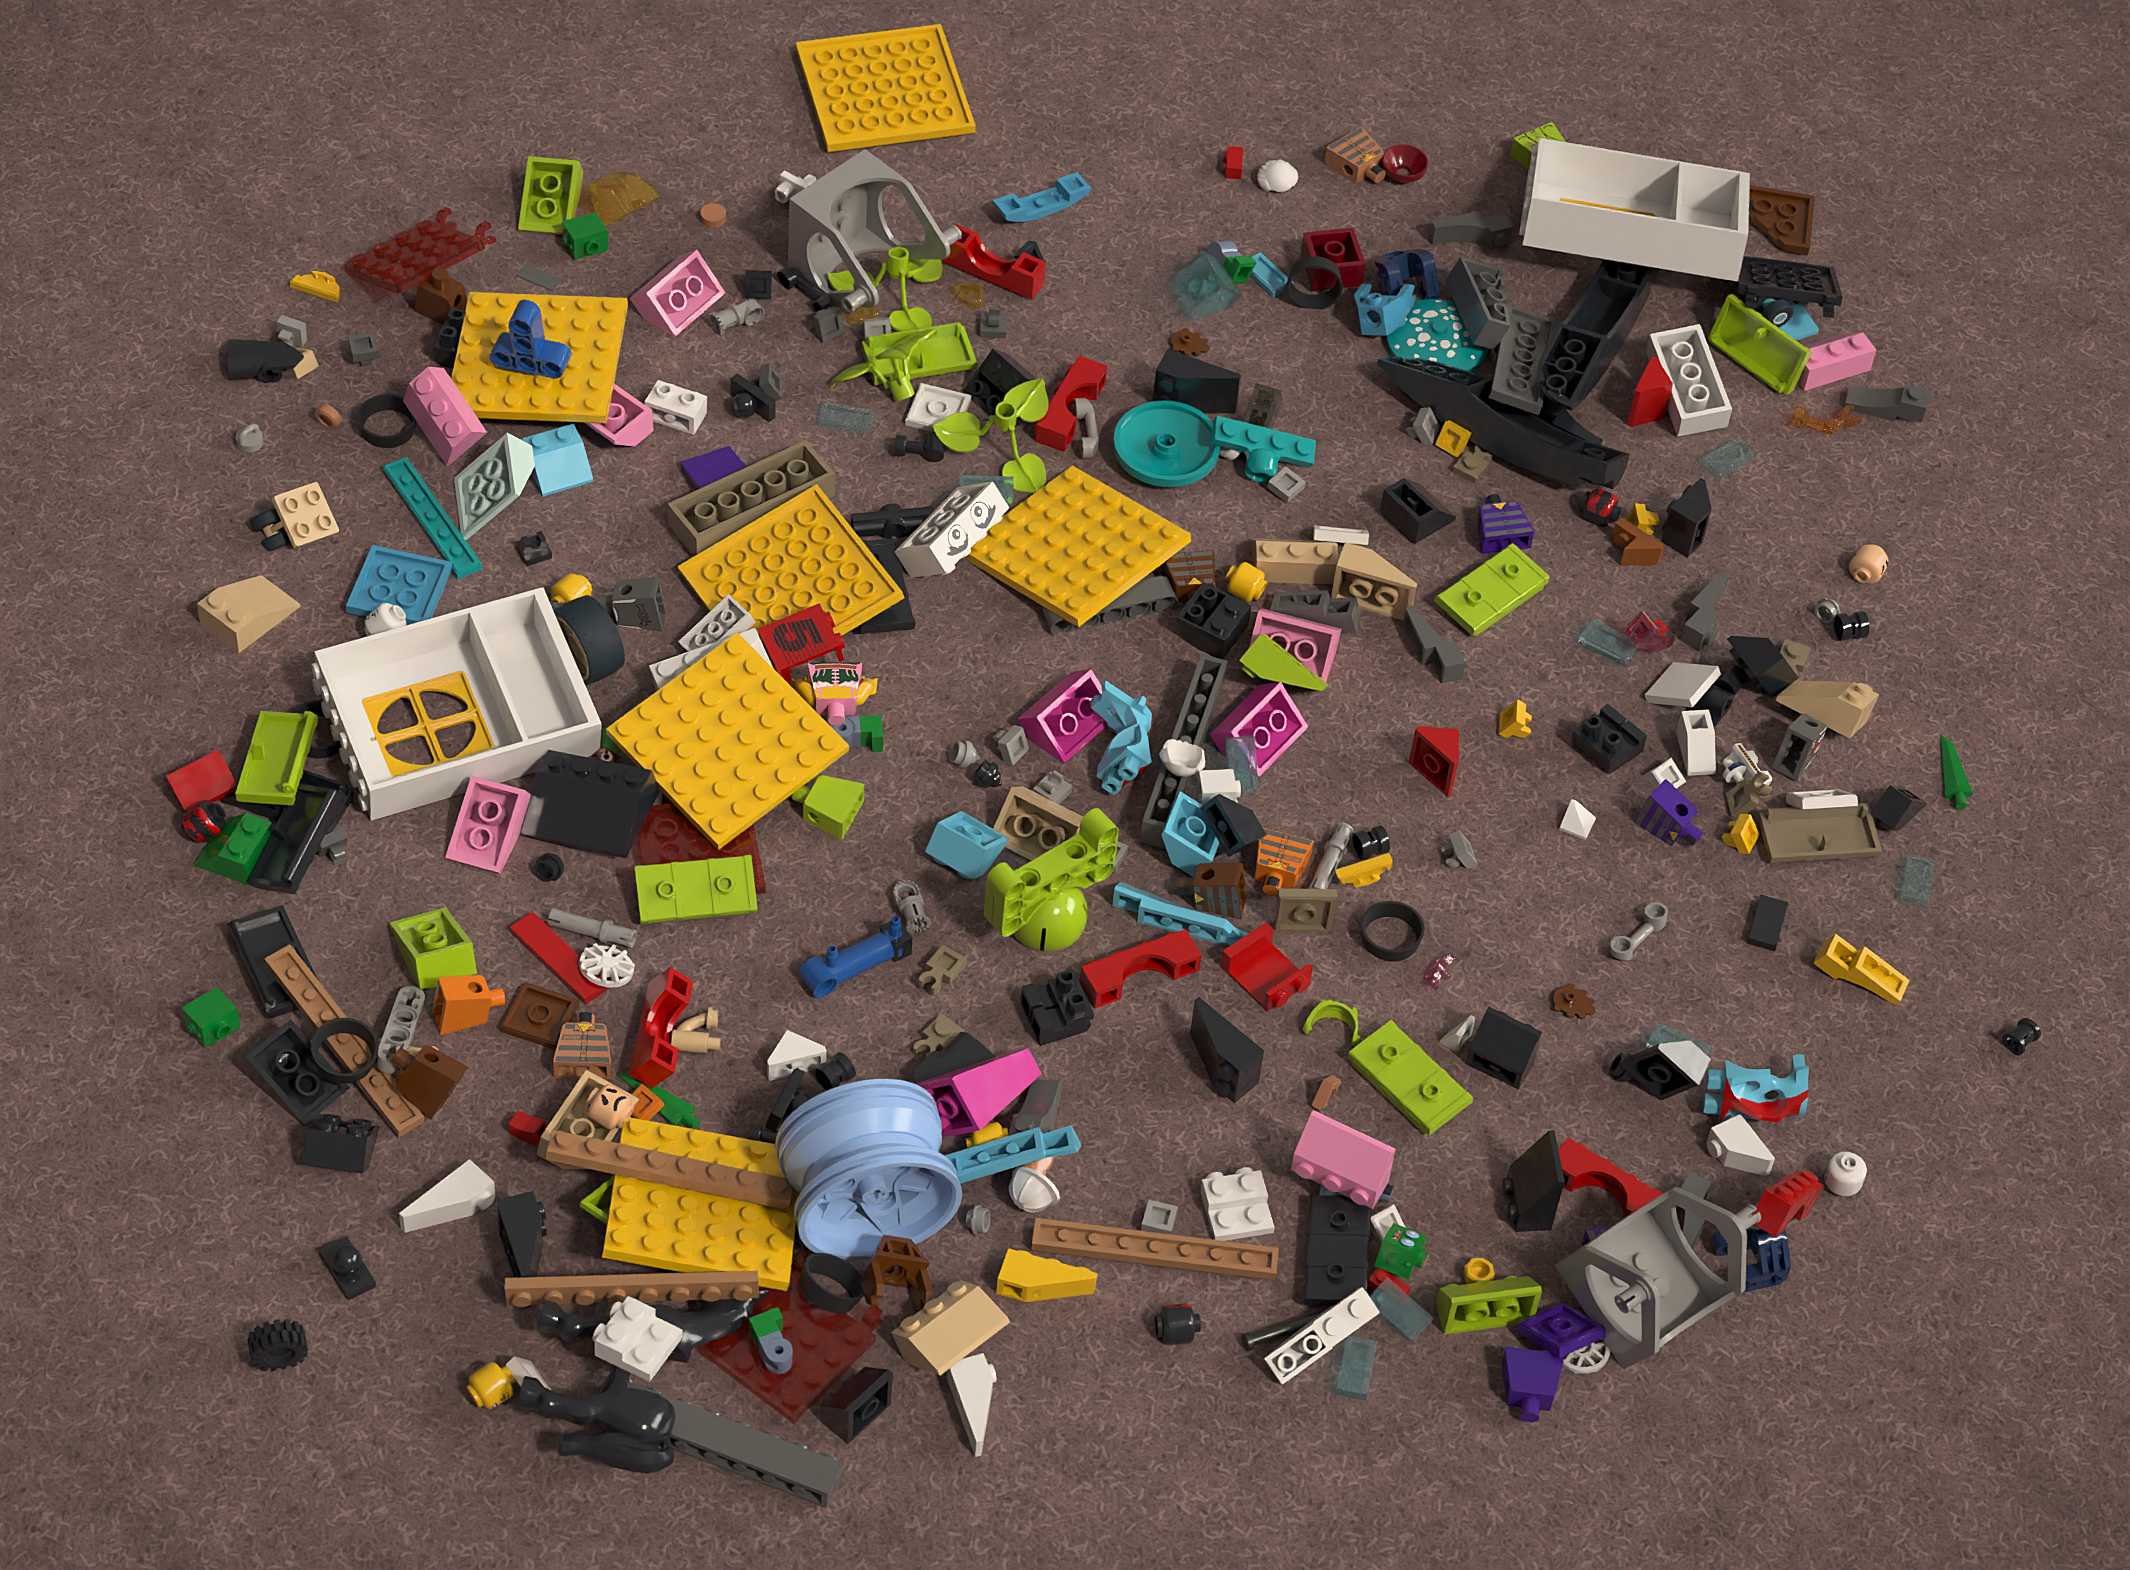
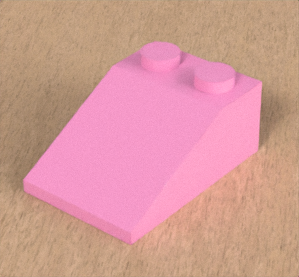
[445,775,531,874]

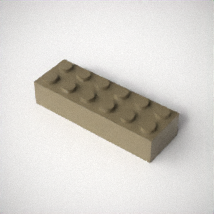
[667,440,835,557]

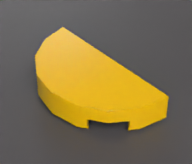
[290,271,340,303]
[1335,853,1393,887]

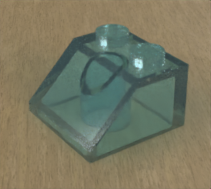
[1166,251,1242,321]

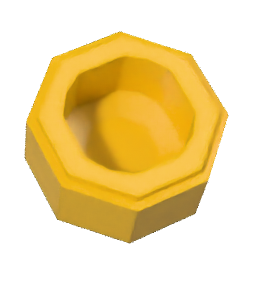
[1463,1258,1495,1284]

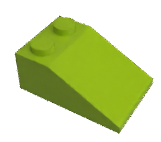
[518,156,583,235]
[1239,633,1329,691]
[390,907,477,990]

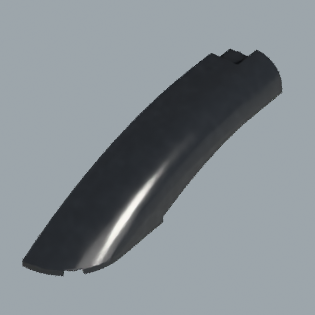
[1537,259,1659,411]
[1377,357,1630,489]

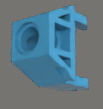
[1354,284,1416,335]

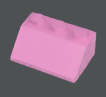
[630,250,725,337]
[1798,332,1876,391]
[403,367,487,466]
[584,384,654,446]
[1249,609,1342,682]
[1291,1110,1395,1209]

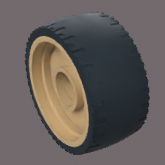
[554,595,625,685]

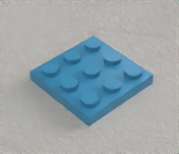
[346,545,452,625]

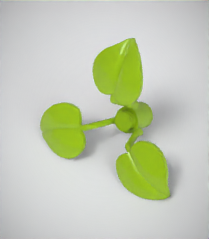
[828,247,942,332]
[830,329,937,402]
[933,379,1048,494]

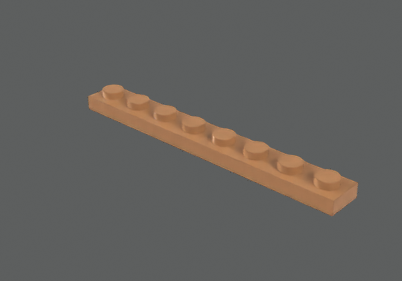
[264,944,424,1137]
[545,1130,793,1210]
[1031,1218,1279,1280]
[505,1271,759,1307]

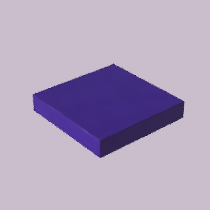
[680,446,746,490]
[1517,1302,1606,1359]

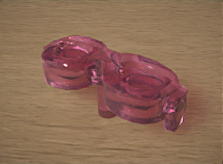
[1426,953,1457,990]

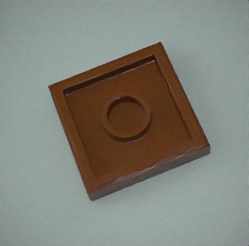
[500,982,579,1050]

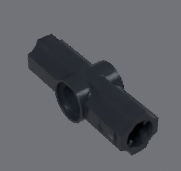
[850,504,934,539]

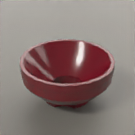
[1382,144,1428,183]

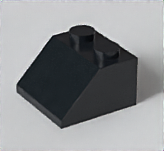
[1619,1040,1711,1101]
[820,1367,893,1444]

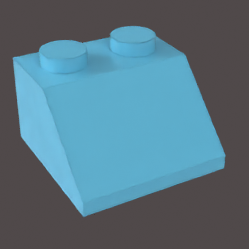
[522,424,594,497]
[1161,791,1219,877]
[925,811,1009,880]

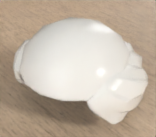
[1257,160,1298,192]
[1159,739,1205,777]

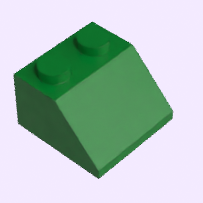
[194,813,272,885]

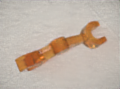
[1790,405,1863,435]

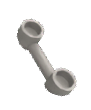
[1074,398,1099,459]
[1610,902,1668,960]

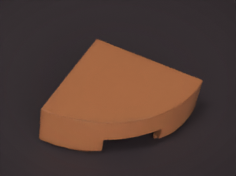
[1311,1075,1341,1110]

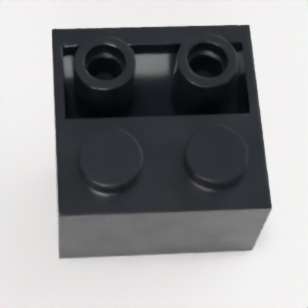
[963,349,1037,416]
[1380,478,1456,544]
[1661,478,1712,558]
[1176,582,1251,659]
[1727,636,1799,697]
[1466,1007,1542,1090]
[302,1114,380,1174]

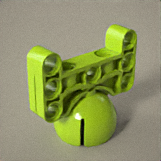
[984,808,1119,952]

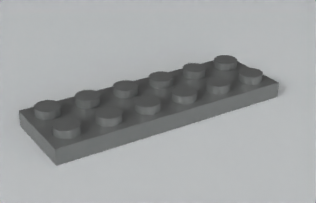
[1488,304,1557,415]

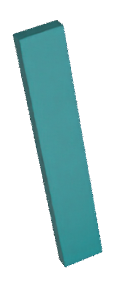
[382,457,482,579]

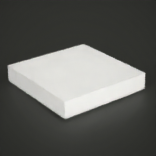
[905,383,972,432]
[1645,662,1721,707]
[1786,789,1858,809]

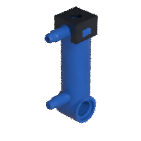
[799,916,913,998]

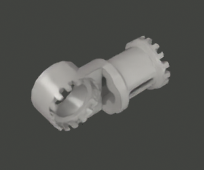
[708,299,765,335]
[893,880,931,934]

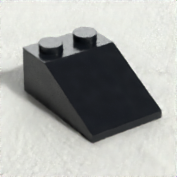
[1152,349,1242,413]
[1190,997,1264,1103]
[238,1019,350,1126]
[1502,1130,1565,1232]
[496,1191,547,1308]

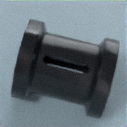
[2002,1018,2041,1056]

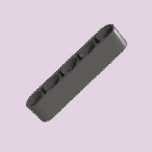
[1042,576,1178,635]

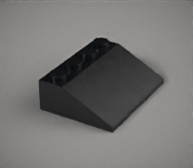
[521,750,660,858]

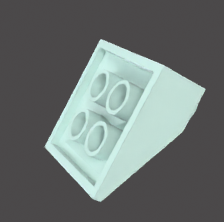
[454,433,535,540]

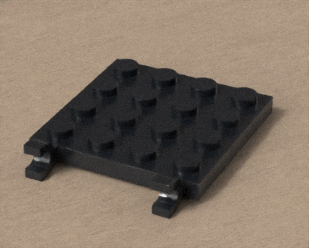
[1735,256,1843,318]

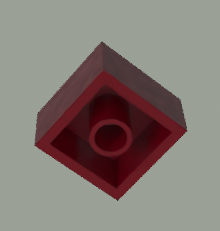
[1300,228,1366,291]

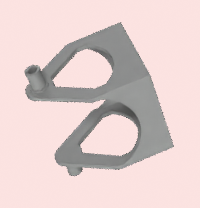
[788,149,962,313]
[1555,1187,1761,1369]

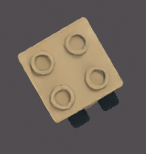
[250,482,339,551]

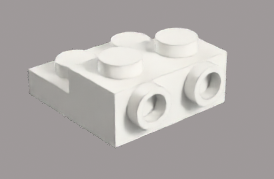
[1200,1167,1274,1241]
[593,1296,683,1382]

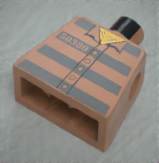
[1324,127,1386,184]
[553,1012,612,1079]

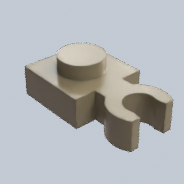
[1452,445,1494,484]
[1780,639,1811,684]
[1726,772,1772,818]
[918,945,967,996]
[913,1014,964,1058]

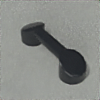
[777,267,832,312]

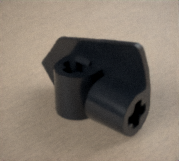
[227,339,304,383]
[1686,656,1747,728]
[912,1032,996,1084]

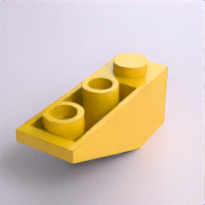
[996,1248,1097,1302]

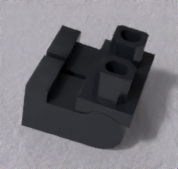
[432,308,466,369]
[1572,703,1647,774]
[1020,969,1094,1046]

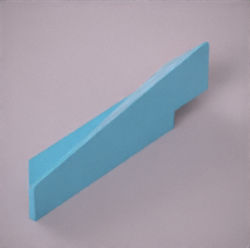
[1112,882,1249,946]
[945,1125,1081,1184]

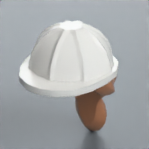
[1009,1157,1060,1213]

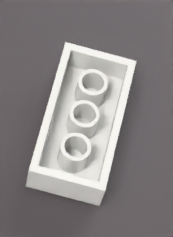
[678,594,755,652]

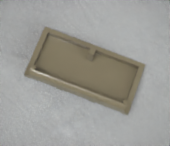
[1758,803,1882,863]

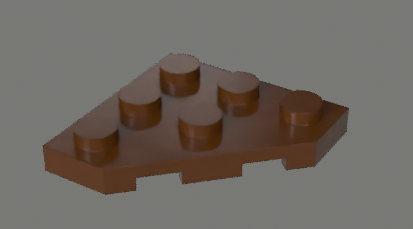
[1749,185,1815,255]

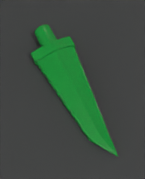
[1940,735,1973,810]
[616,1073,701,1129]

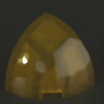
[590,172,662,227]

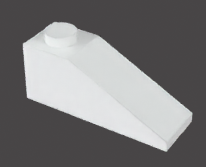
[399,1159,495,1233]
[946,1353,997,1457]

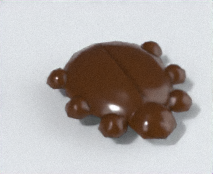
[1171,328,1210,356]
[1553,983,1596,1019]

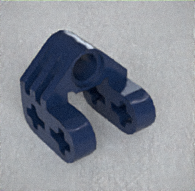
[1375,249,1440,300]
[1710,1224,1791,1293]

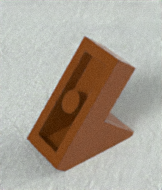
[1611,517,1665,566]

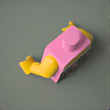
[791,662,878,726]

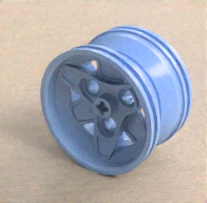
[775,1079,962,1260]

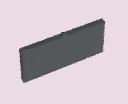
[517,264,562,291]

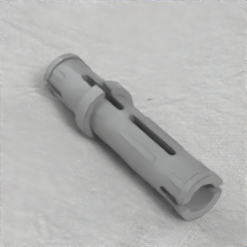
[1308,822,1354,889]
[548,908,637,948]

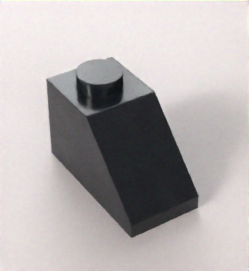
[1871,785,1927,831]
[1200,794,1267,857]

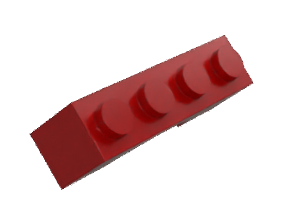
[941,223,1046,300]
[1033,355,1108,452]
[1079,929,1202,1009]
[629,967,694,1088]
[1558,1138,1663,1218]
[1752,1170,1824,1237]

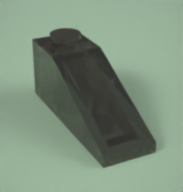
[1235,383,1283,462]

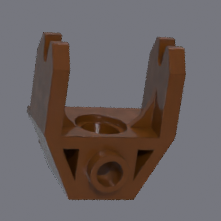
[860,1234,933,1312]

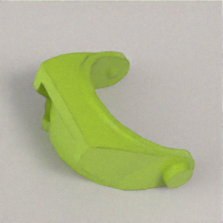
[1303,999,1360,1047]

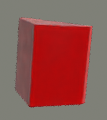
[1627,356,1673,427]
[1408,726,1459,797]
[165,750,238,811]

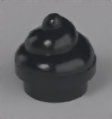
[972,759,1002,788]
[535,853,564,882]
[1610,1053,1635,1082]

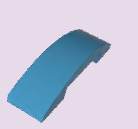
[992,172,1091,222]

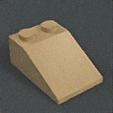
[1331,542,1417,620]
[197,575,301,653]
[1776,681,1879,738]

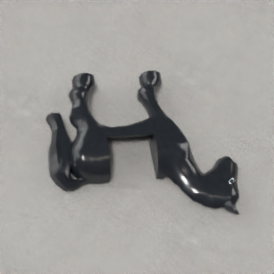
[518,1289,771,1474]

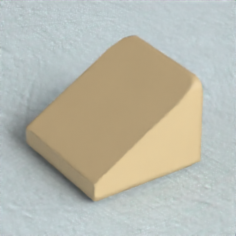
[287,347,319,379]

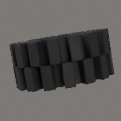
[247,1319,308,1372]

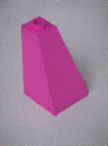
[916,1048,1042,1137]

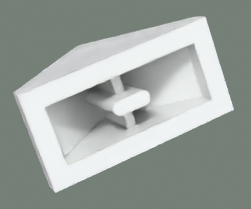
[767,1030,827,1081]

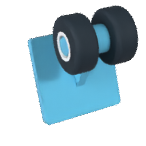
[1751,283,1819,341]

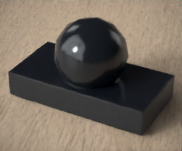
[730,374,776,422]
[765,1067,811,1130]
[319,1236,376,1300]

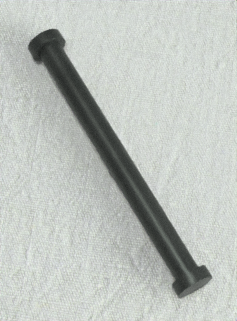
[1241,1289,1384,1352]

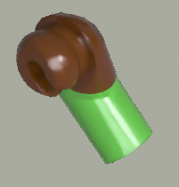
[596,728,618,762]

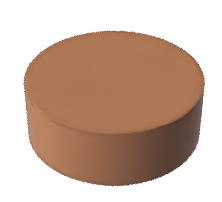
[700,203,726,228]
[314,404,342,430]

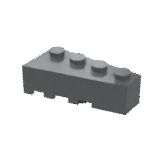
[1445,257,1510,350]

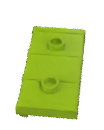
[1708,294,1812,395]
[862,322,977,385]
[1435,543,1550,637]
[235,711,318,805]
[634,855,758,925]
[1348,1020,1473,1135]

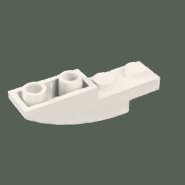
[1264,1287,1380,1384]

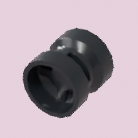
[1834,611,1869,641]
[1352,825,1390,860]
[814,1052,856,1091]

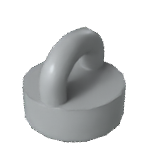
[235,424,263,453]

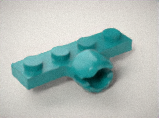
[1211,416,1316,483]

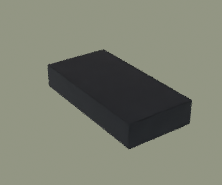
[1747,895,1788,951]

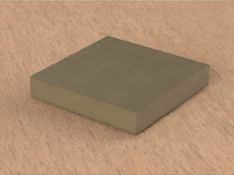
[1273,888,1337,932]

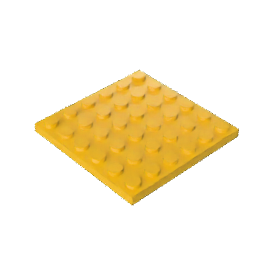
[795,24,976,152]
[451,292,628,423]
[963,465,1191,627]
[677,484,904,669]
[606,632,849,850]
[602,1117,799,1291]

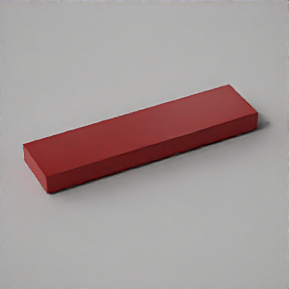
[510,911,608,1005]

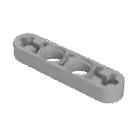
[376,986,425,1074]

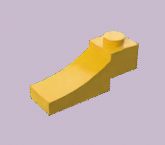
[1813,934,1909,1005]

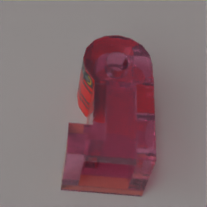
[1623,611,1675,652]

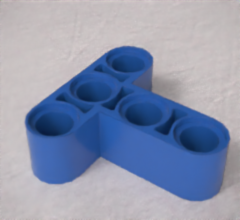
[489,300,572,378]

